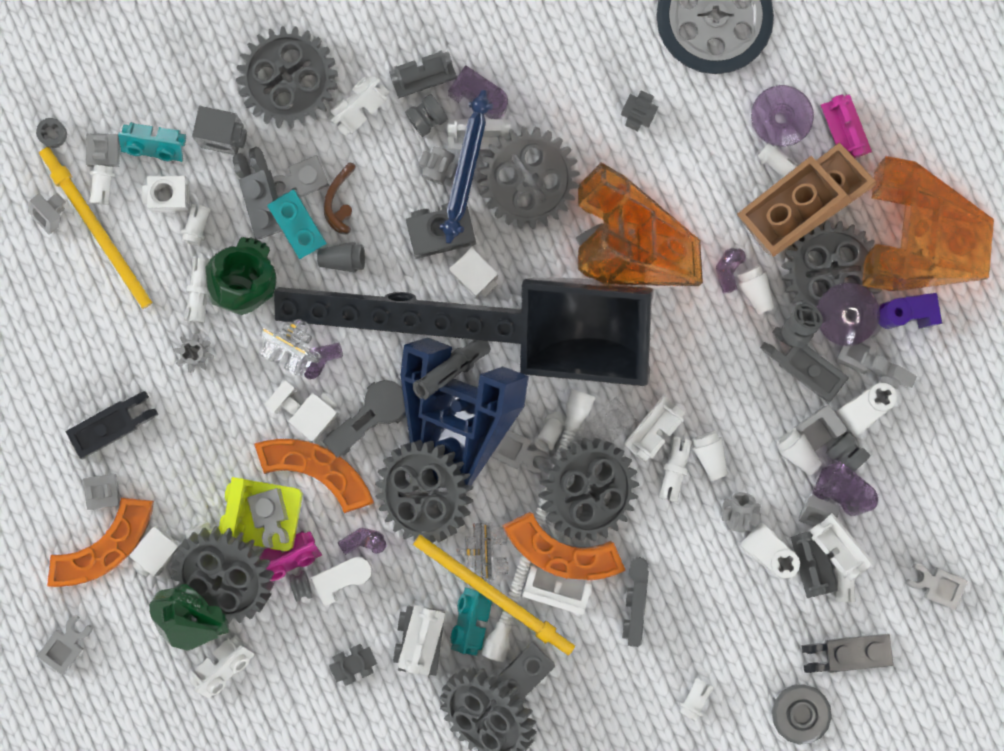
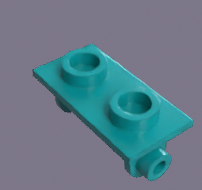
[118,122,186,162]
[267,189,327,259]
[450,587,492,656]

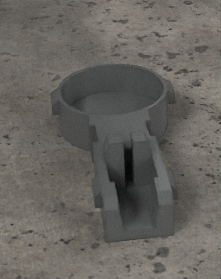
[323,380,405,459]

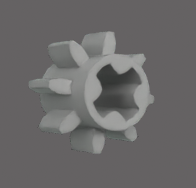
[418,146,458,185]
[173,333,214,373]
[721,492,761,532]

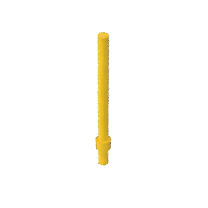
[39,147,153,309]
[413,534,575,656]

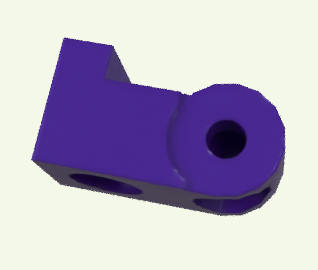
[875,293,943,329]

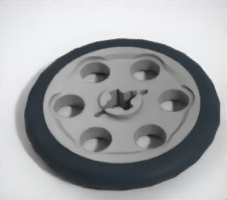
[656,0,774,74]

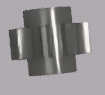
[620,90,658,131]

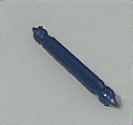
[440,90,493,244]

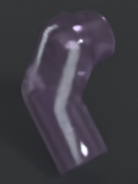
[716,248,746,294]
[302,342,343,379]
[337,528,387,555]

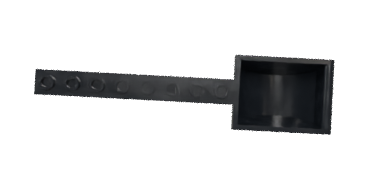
[274,277,654,386]

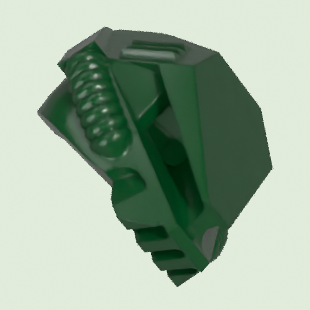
[205,237,277,315]
[149,584,230,651]

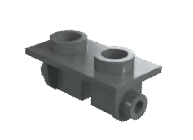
[389,50,457,99]
[791,531,838,598]

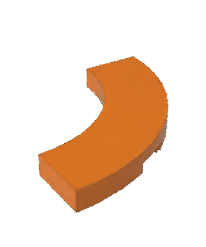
[254,439,374,513]
[47,498,154,587]
[502,512,626,580]

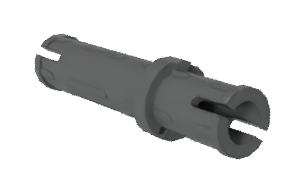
[413,340,491,400]

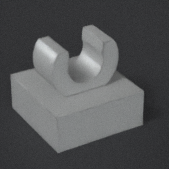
[86,134,120,167]
[28,193,66,235]
[83,474,120,510]
[799,489,840,526]

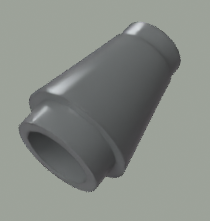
[317,242,365,273]

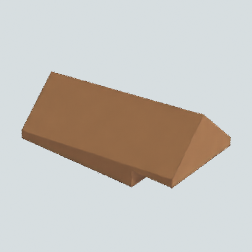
[737,142,877,257]

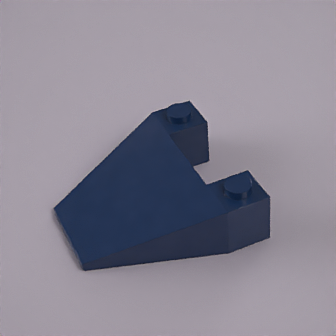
[400,337,529,485]

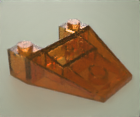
[862,156,994,291]
[578,162,703,286]

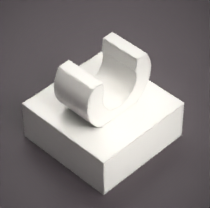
[265,380,301,415]

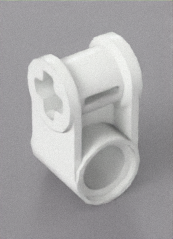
[835,383,897,437]
[739,522,800,579]

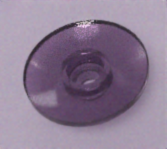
[751,85,814,147]
[817,283,880,346]

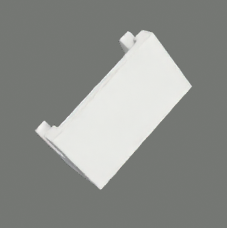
[522,563,592,615]

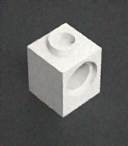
[142,176,190,213]
[449,247,498,299]
[288,392,339,443]
[129,526,181,577]

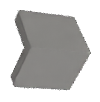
[794,404,847,451]

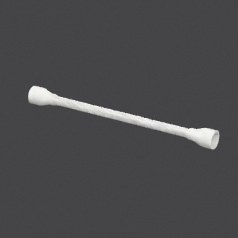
[481,389,595,662]

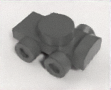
[329,644,377,686]

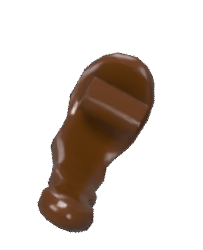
[324,163,356,235]

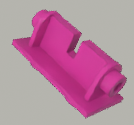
[820,94,872,158]
[260,531,322,581]

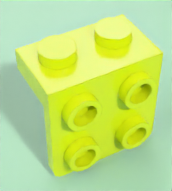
[219,477,303,551]

